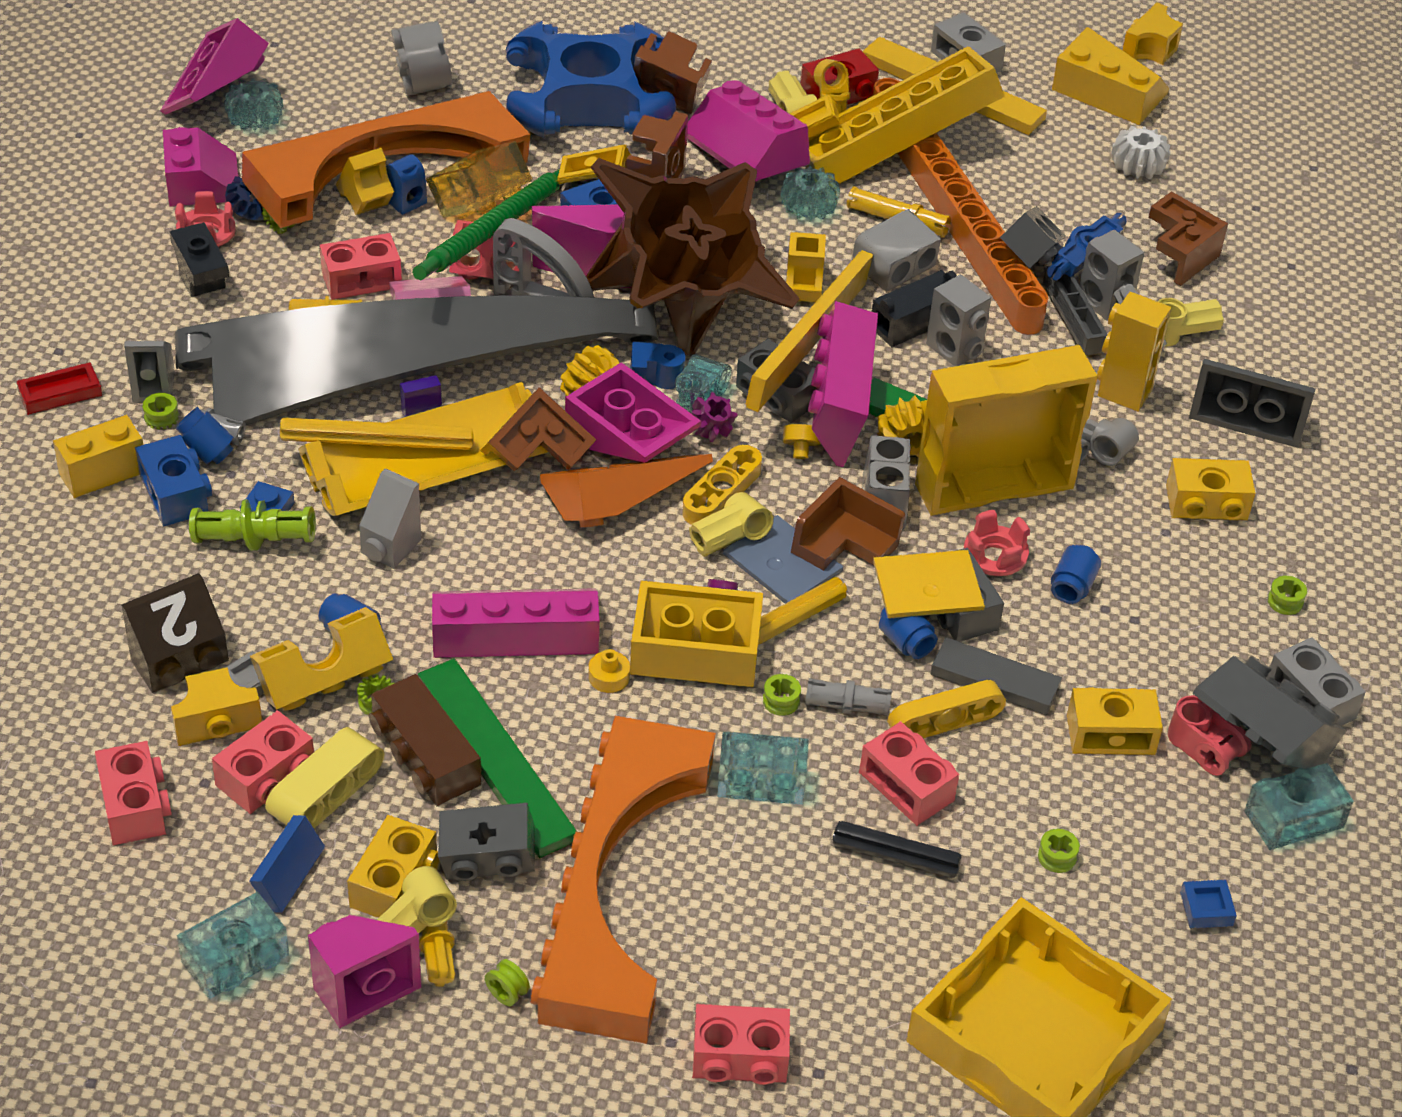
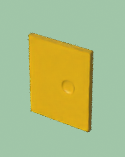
[873,550,985,618]

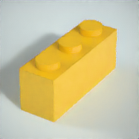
[1097,291,1172,412]

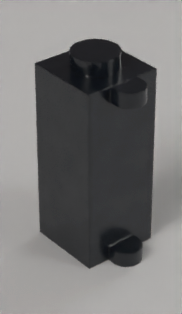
[872,270,957,348]

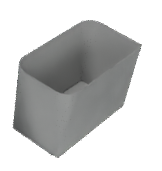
[852,209,941,292]
[862,436,910,530]

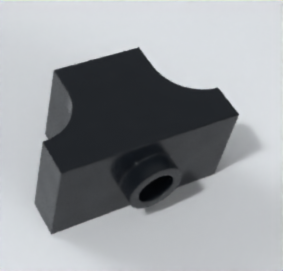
[169,222,229,297]

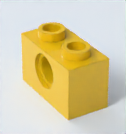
[1166,458,1256,520]
[1067,687,1163,755]

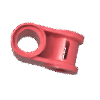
[1167,695,1251,776]

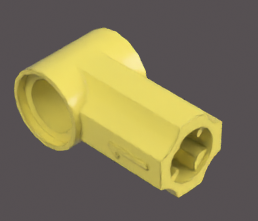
[768,70,817,114]
[1157,298,1224,346]
[689,492,774,557]
[377,866,457,934]

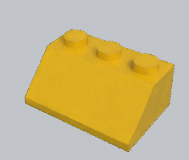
[630,580,763,687]

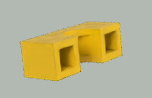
[250,607,393,710]

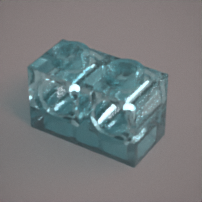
[717,731,809,805]

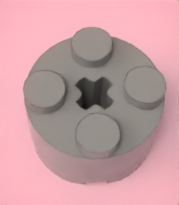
[391,21,452,96]

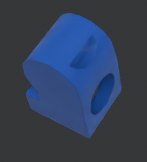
[386,154,427,215]
[630,342,686,389]

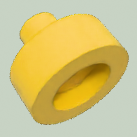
[782,424,821,459]
[588,649,630,693]

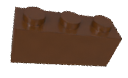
[369,674,481,807]

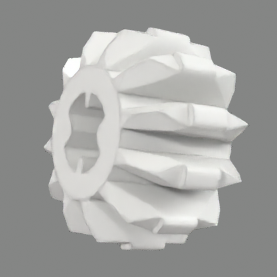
[1111,126,1170,180]

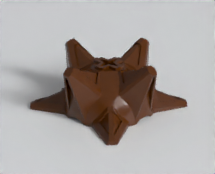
[586,158,800,355]

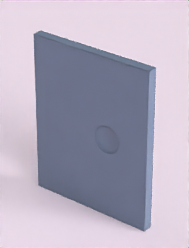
[723,515,844,603]

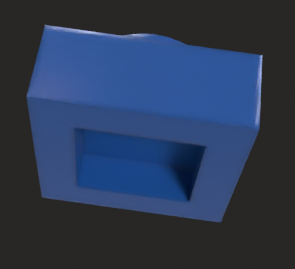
[240,481,295,511]
[1180,880,1237,929]

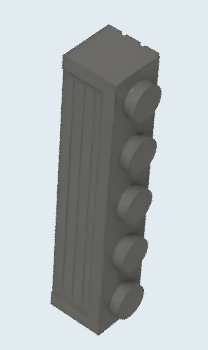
[1043,265,1107,356]

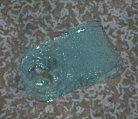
[675,354,732,413]

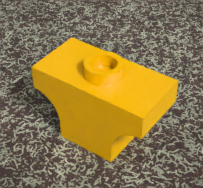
[1122,2,1183,65]
[336,148,394,215]
[786,232,826,302]
[171,667,262,746]

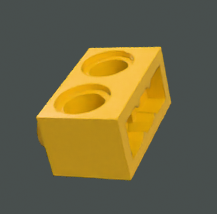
[347,815,440,918]

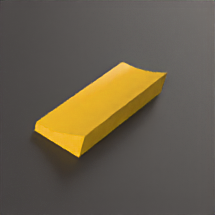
[807,46,1005,191]

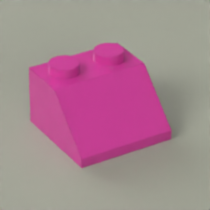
[163,127,238,207]
[308,915,422,1028]

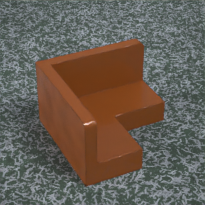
[1149,191,1228,286]
[480,387,596,472]
[791,477,905,571]

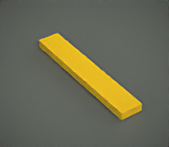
[863,36,1047,135]

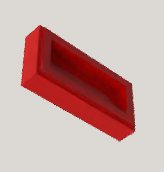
[16,362,103,415]

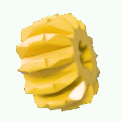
[560,345,619,396]
[877,395,927,458]

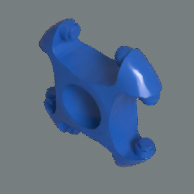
[506,21,676,138]

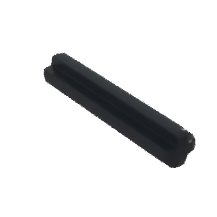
[833,821,962,878]

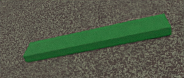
[417,658,577,859]

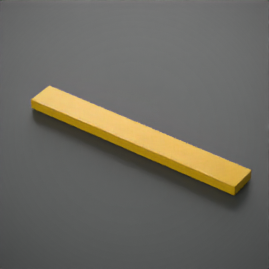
[745,250,874,412]

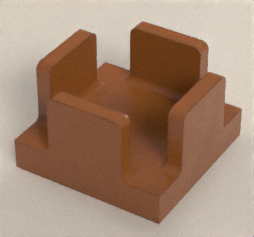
[634,31,712,115]
[625,111,688,178]

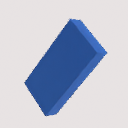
[249,815,325,913]

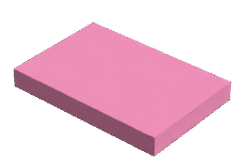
[389,276,471,300]

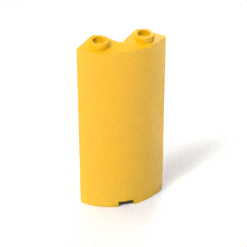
[298,382,548,516]

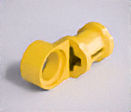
[814,59,850,114]

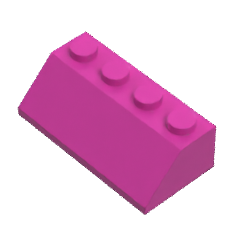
[687,80,810,181]
[808,301,878,467]
[432,588,600,658]

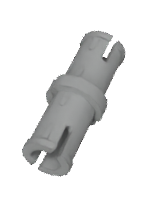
[805,678,892,716]

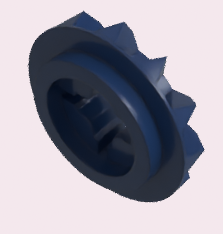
[225,176,264,220]

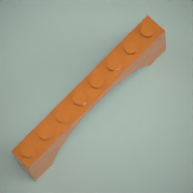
[242,91,530,228]
[531,716,716,1044]

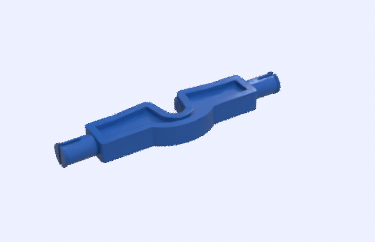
[1047,213,1127,280]

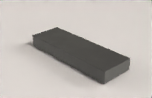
[930,637,1062,715]

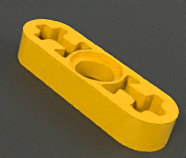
[682,445,762,525]
[887,680,1006,738]

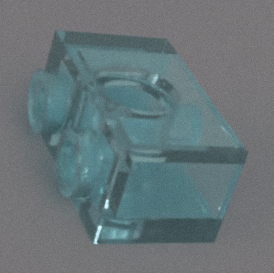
[1244,763,1354,850]
[177,892,289,1000]

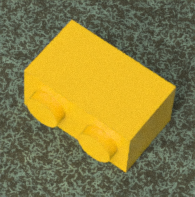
[53,415,143,498]

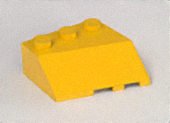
[1052,26,1169,125]

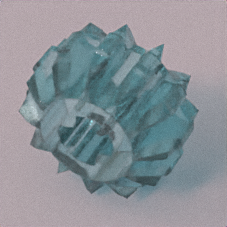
[224,77,284,131]
[781,165,840,221]

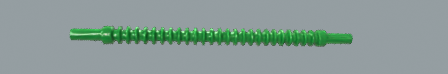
[412,168,560,280]

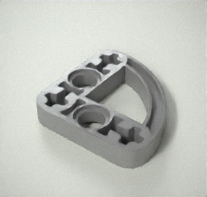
[493,218,594,298]

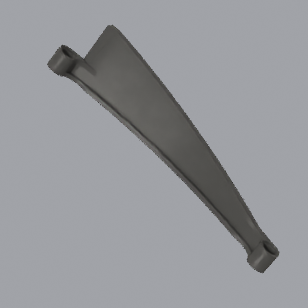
[174,295,658,425]

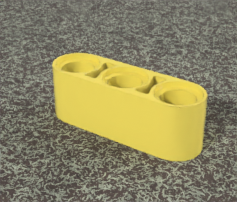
[265,727,385,829]

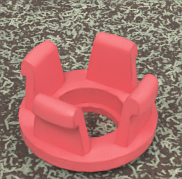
[175,191,236,247]
[964,510,1030,576]

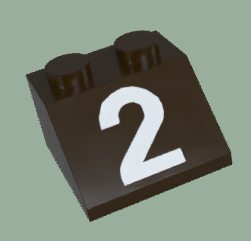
[121,573,229,693]

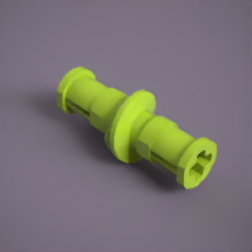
[189,499,316,551]

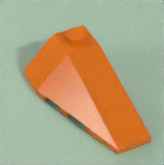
[540,454,713,527]

